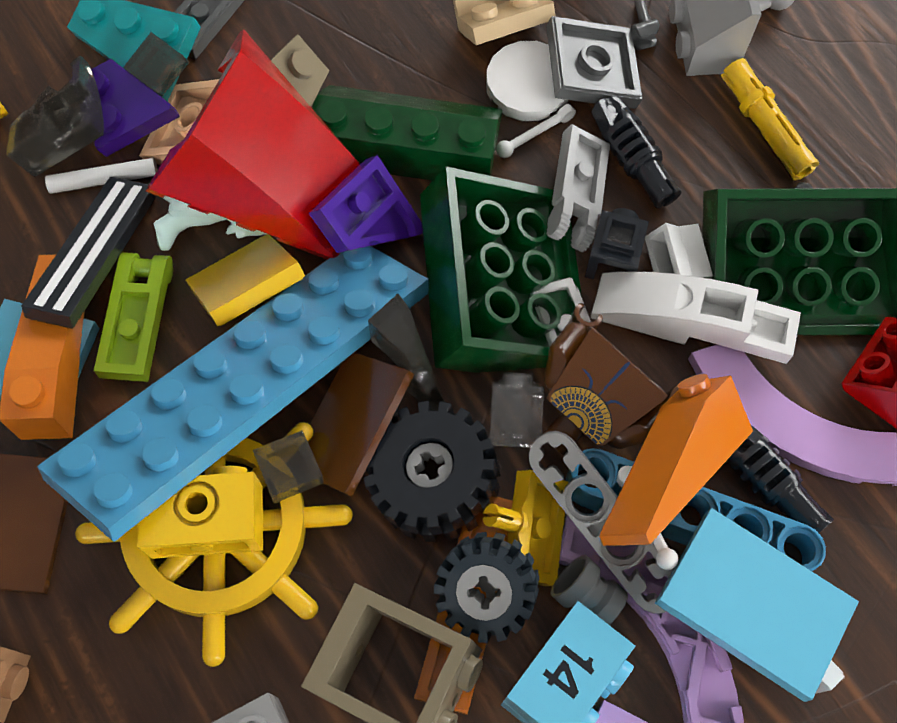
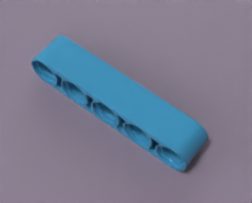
[566,448,826,571]

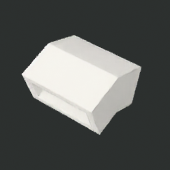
[645,223,713,279]

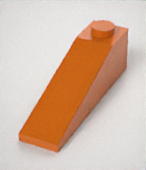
[0,255,85,440]
[599,374,753,546]

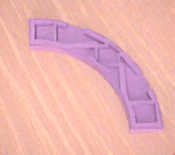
[688,345,897,486]
[559,514,744,723]

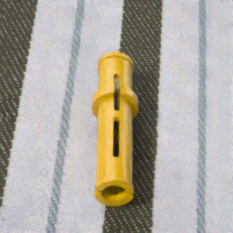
[721,58,819,181]

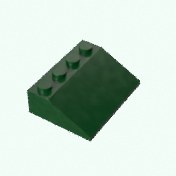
[420,167,582,373]
[702,188,897,335]

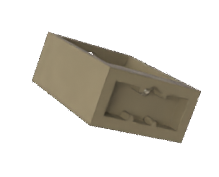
[301,583,483,723]

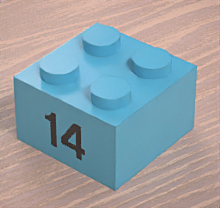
[501,601,635,723]

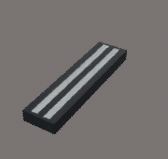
[21,176,156,329]

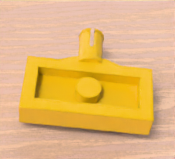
[483,470,569,586]

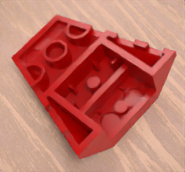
[146,29,360,260]

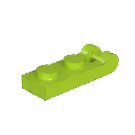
[94,252,173,382]

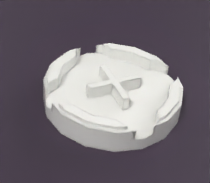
[486,41,568,121]

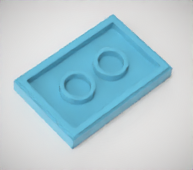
[655,508,859,702]

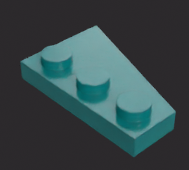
[67,0,201,101]

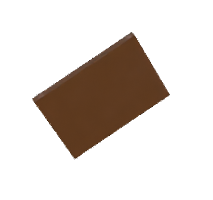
[288,353,414,497]
[0,454,68,595]

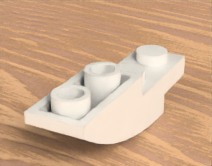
[590,272,801,364]

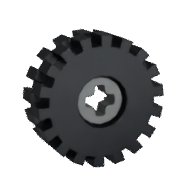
[364,401,501,542]

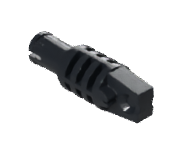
[591,96,682,209]
[727,425,834,533]

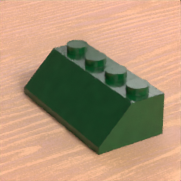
[312,85,502,181]

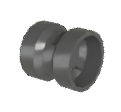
[551,555,628,625]

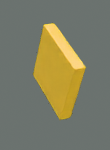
[185,234,305,326]

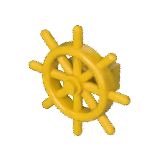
[75,422,353,667]

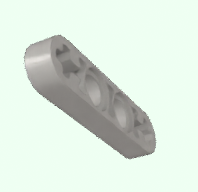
[529,431,674,613]

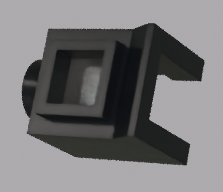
[585,208,649,279]

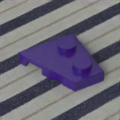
[73,59,180,157]
[309,155,423,253]

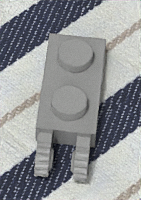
[546,124,610,252]

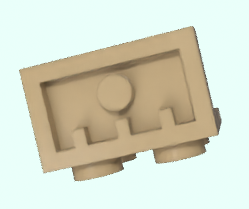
[453,0,556,45]

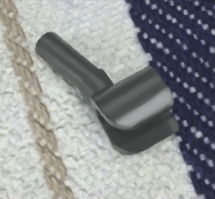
[631,0,660,51]

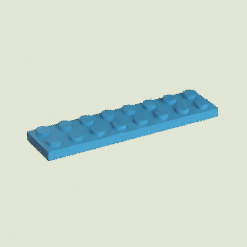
[37,246,429,542]

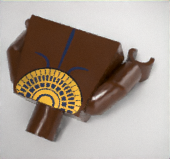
[541,303,678,455]

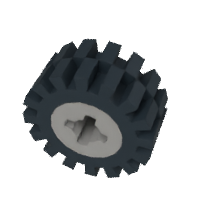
[434,532,539,643]

